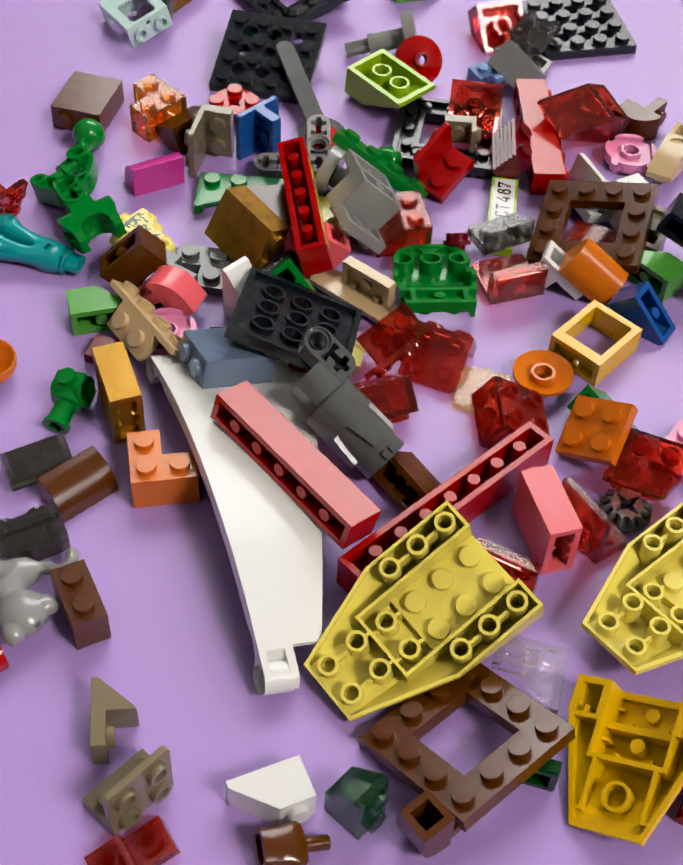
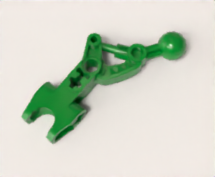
[30,118,127,254]

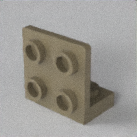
[184,103,235,178]
[82,745,174,837]

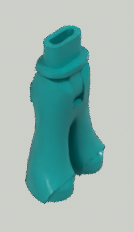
[0,213,86,275]

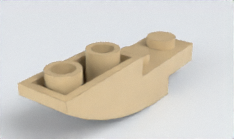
[645,122,683,184]

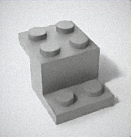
[326,149,402,254]

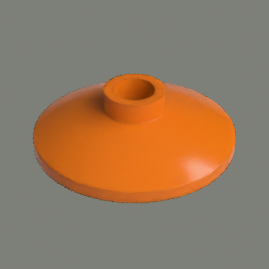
[513,350,574,397]

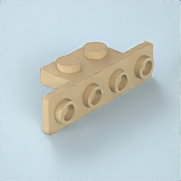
[310,256,416,336]
[106,279,183,362]

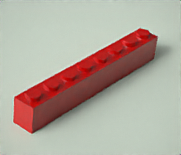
[336,421,554,594]

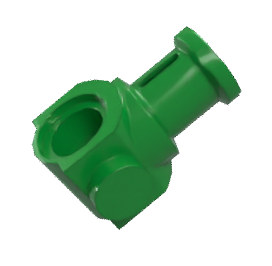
[42,367,97,435]

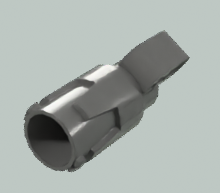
[289,326,405,479]

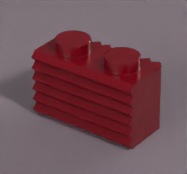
[492,118,533,179]

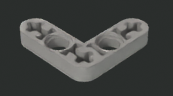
[254,114,331,178]

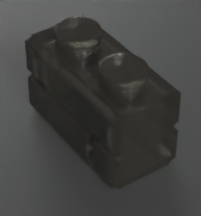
[0,503,71,561]

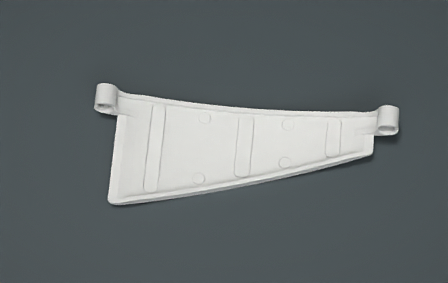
[146,354,323,696]

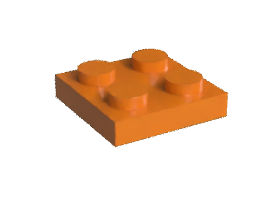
[555,395,638,467]

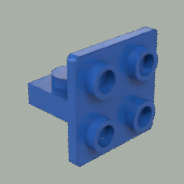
[235,95,281,160]

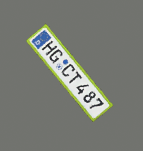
[484,177,519,257]

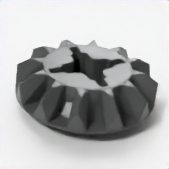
[599,486,652,532]

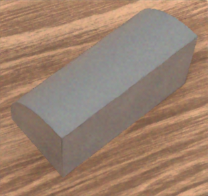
[488,39,548,89]

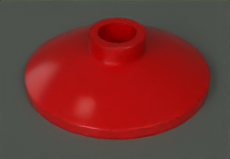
[395,35,442,82]

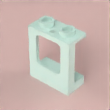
[98,0,173,48]

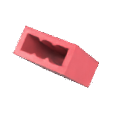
[512,465,583,575]

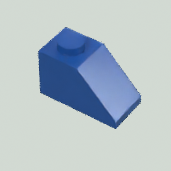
[608,281,676,346]

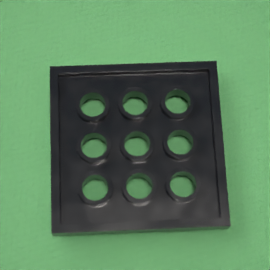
[519,0,637,61]
[209,9,327,104]
[224,266,363,372]

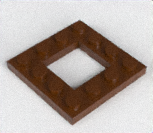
[525,180,659,273]
[358,663,575,832]

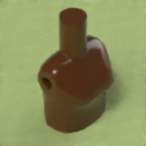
[253,821,331,865]

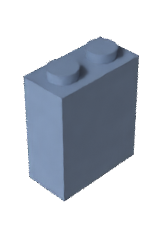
[178,327,277,389]

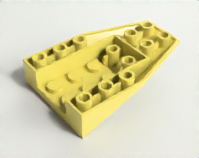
[304,500,544,722]
[581,502,683,675]

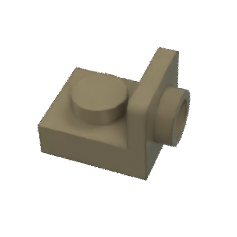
[444,115,481,153]

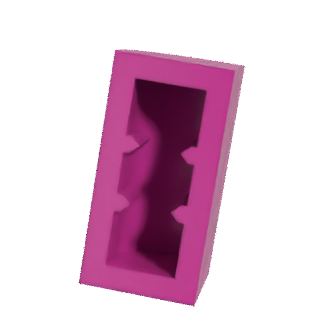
[124,152,185,197]

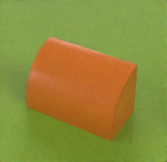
[558,237,629,305]

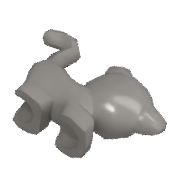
[0,547,79,646]

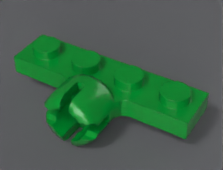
[331,128,429,206]

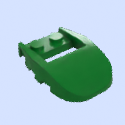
[392,244,477,318]

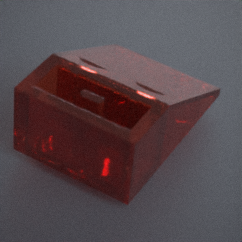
[537,83,631,143]

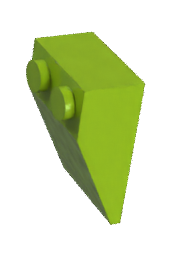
[345,49,435,109]

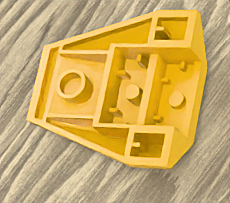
[568,673,683,846]

